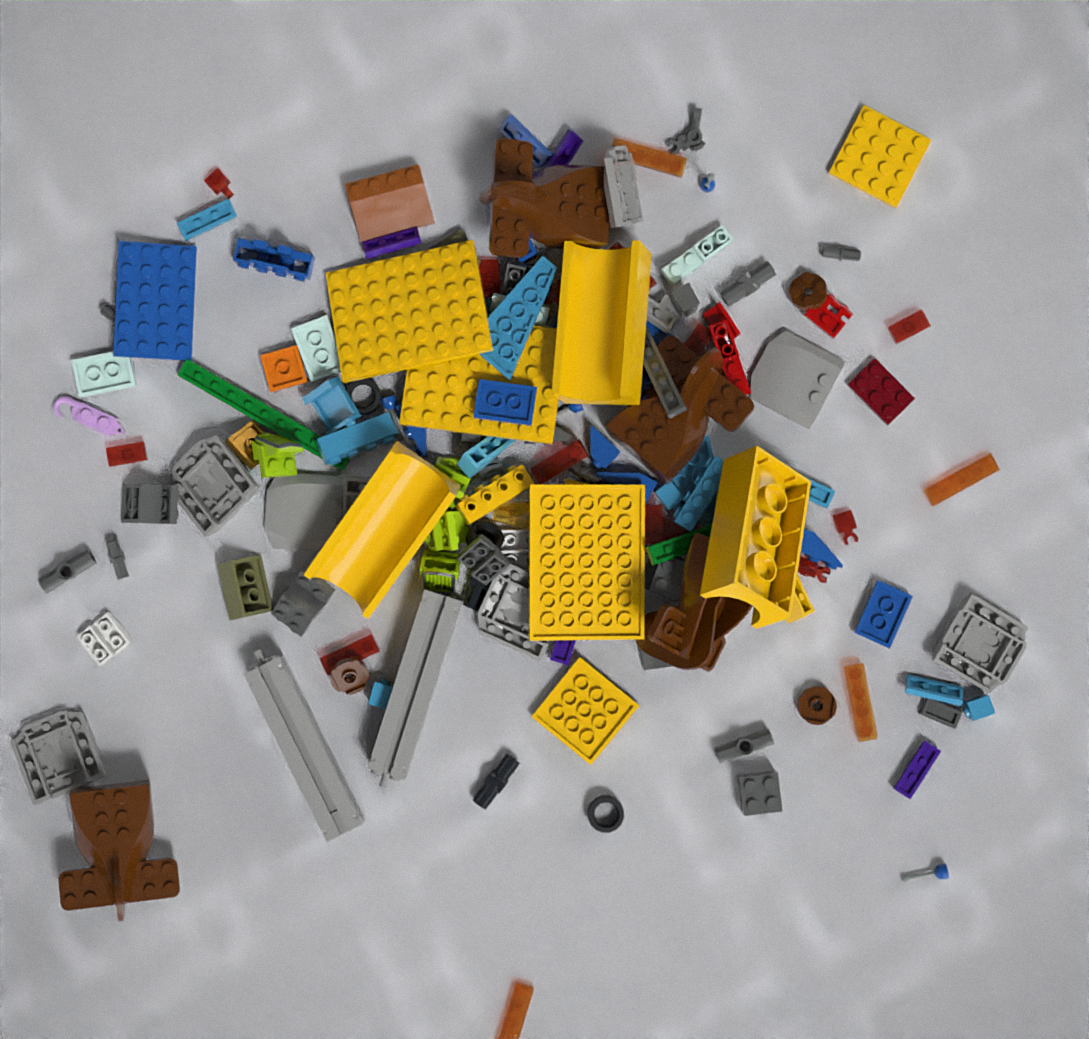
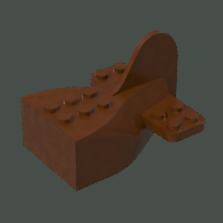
[479,138,609,258]
[606,335,754,486]
[635,532,753,672]
[58,779,180,922]

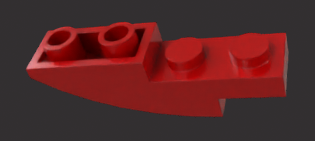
[709,320,751,395]

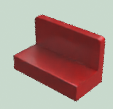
[702,302,741,339]

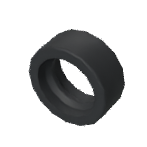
[346,378,381,415]
[465,520,504,550]
[588,795,624,833]

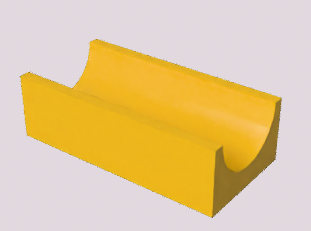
[552,240,652,405]
[304,441,461,619]
[700,446,811,629]

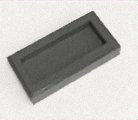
[919,698,963,729]

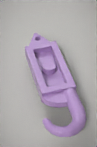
[53,396,126,437]

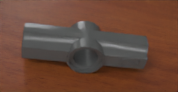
[719,261,776,307]
[38,549,97,593]
[714,728,774,764]

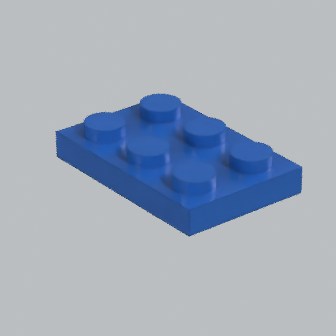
[474,379,537,426]
[854,580,913,649]

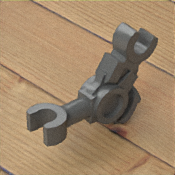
[667,108,705,156]

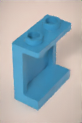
[302,377,361,436]

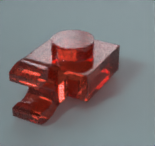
[203,168,234,199]
[543,278,561,306]
[798,557,831,583]

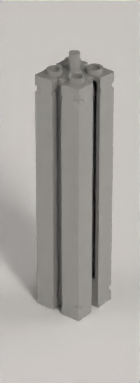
[367,589,463,788]
[244,649,365,842]

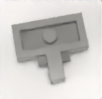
[647,294,678,334]

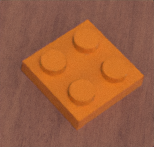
[260,345,308,393]

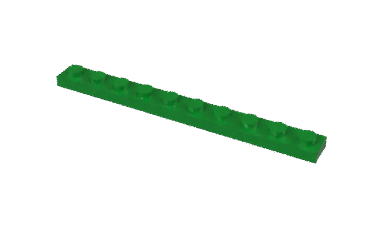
[177,359,351,471]

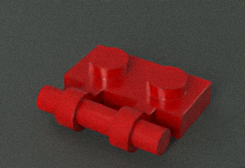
[803,294,853,339]

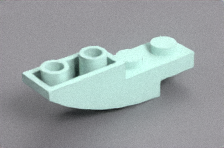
[661,225,734,286]

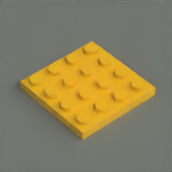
[828,105,931,209]
[531,657,639,765]

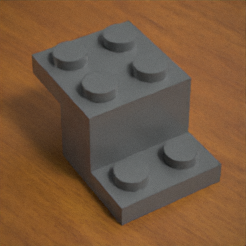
[121,484,179,524]
[645,548,685,601]
[271,566,335,637]

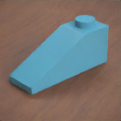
[457,436,516,478]

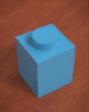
[654,482,684,511]
[368,678,393,709]
[962,694,995,721]

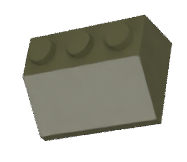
[217,555,273,621]

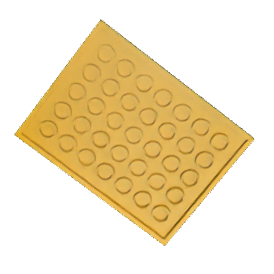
[326,240,494,383]
[399,326,559,445]
[529,484,645,641]

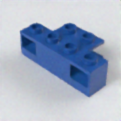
[233,238,315,282]

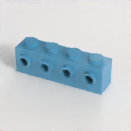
[316,412,398,465]
[673,456,724,532]

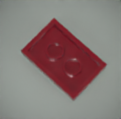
[847,358,915,426]

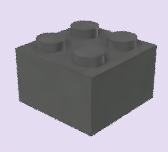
[737,771,783,816]

